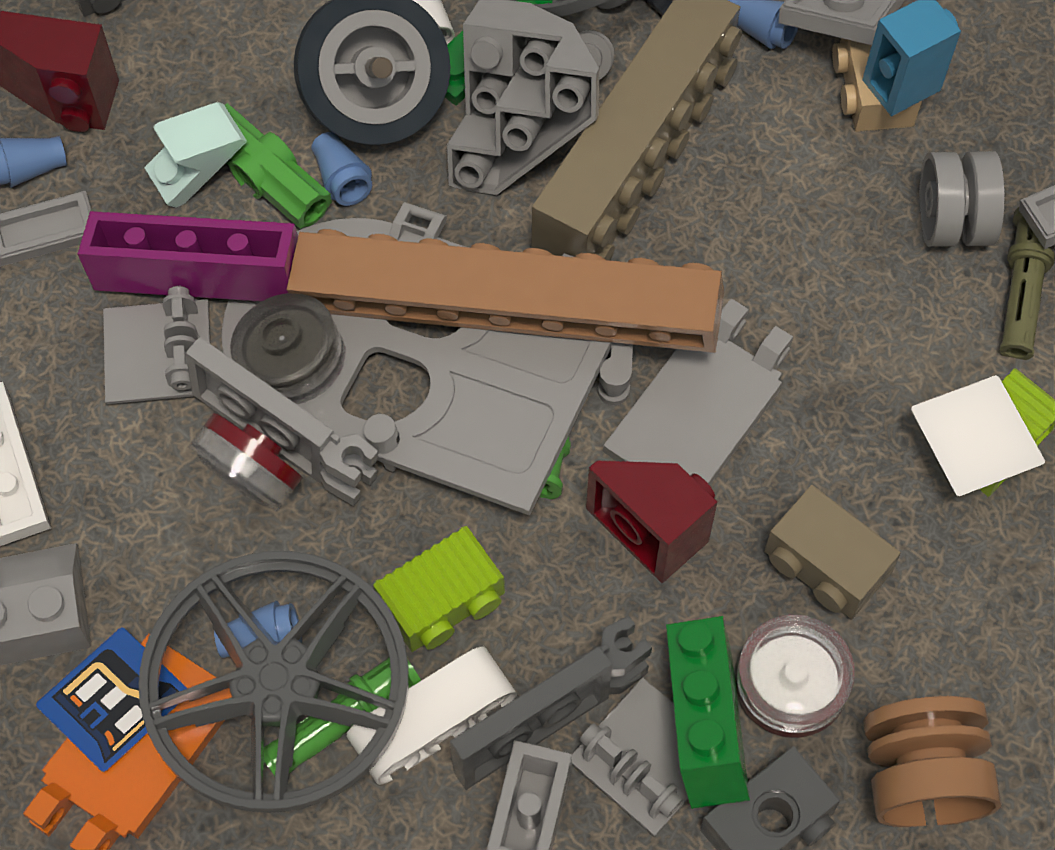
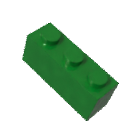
[666,616,750,809]

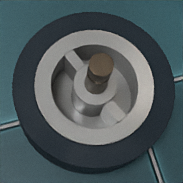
[294,0,450,145]

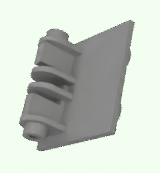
[103,286,210,405]
[571,677,688,837]

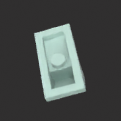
[144,102,247,208]

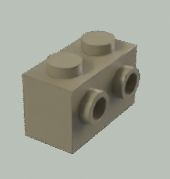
[764,484,901,620]

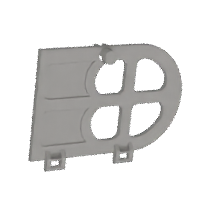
[222,202,613,516]

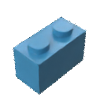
[862,0,961,117]

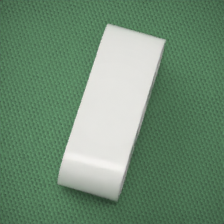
[347,646,517,785]

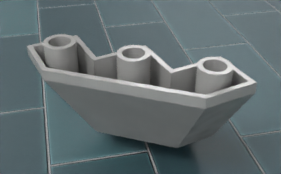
[447,0,599,195]

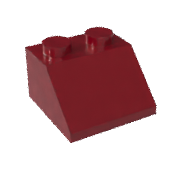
[586,460,717,583]

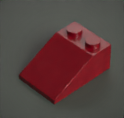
[0,11,119,132]

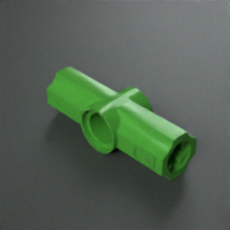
[224,103,332,229]

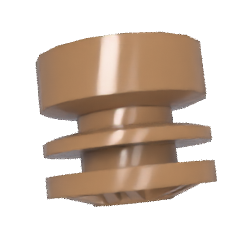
[863,696,1002,827]

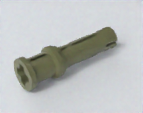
[1000,207,1055,360]

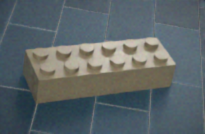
[532,0,742,261]

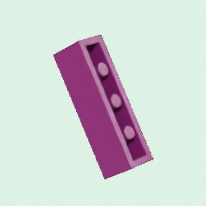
[77,211,298,303]

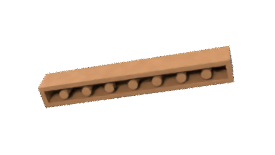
[287,229,724,353]

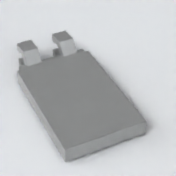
[603,298,793,485]
[186,336,378,506]

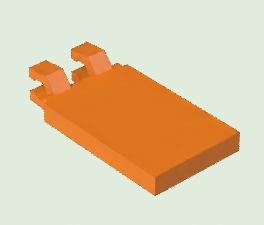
[23,634,232,850]

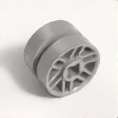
[919,151,1004,247]

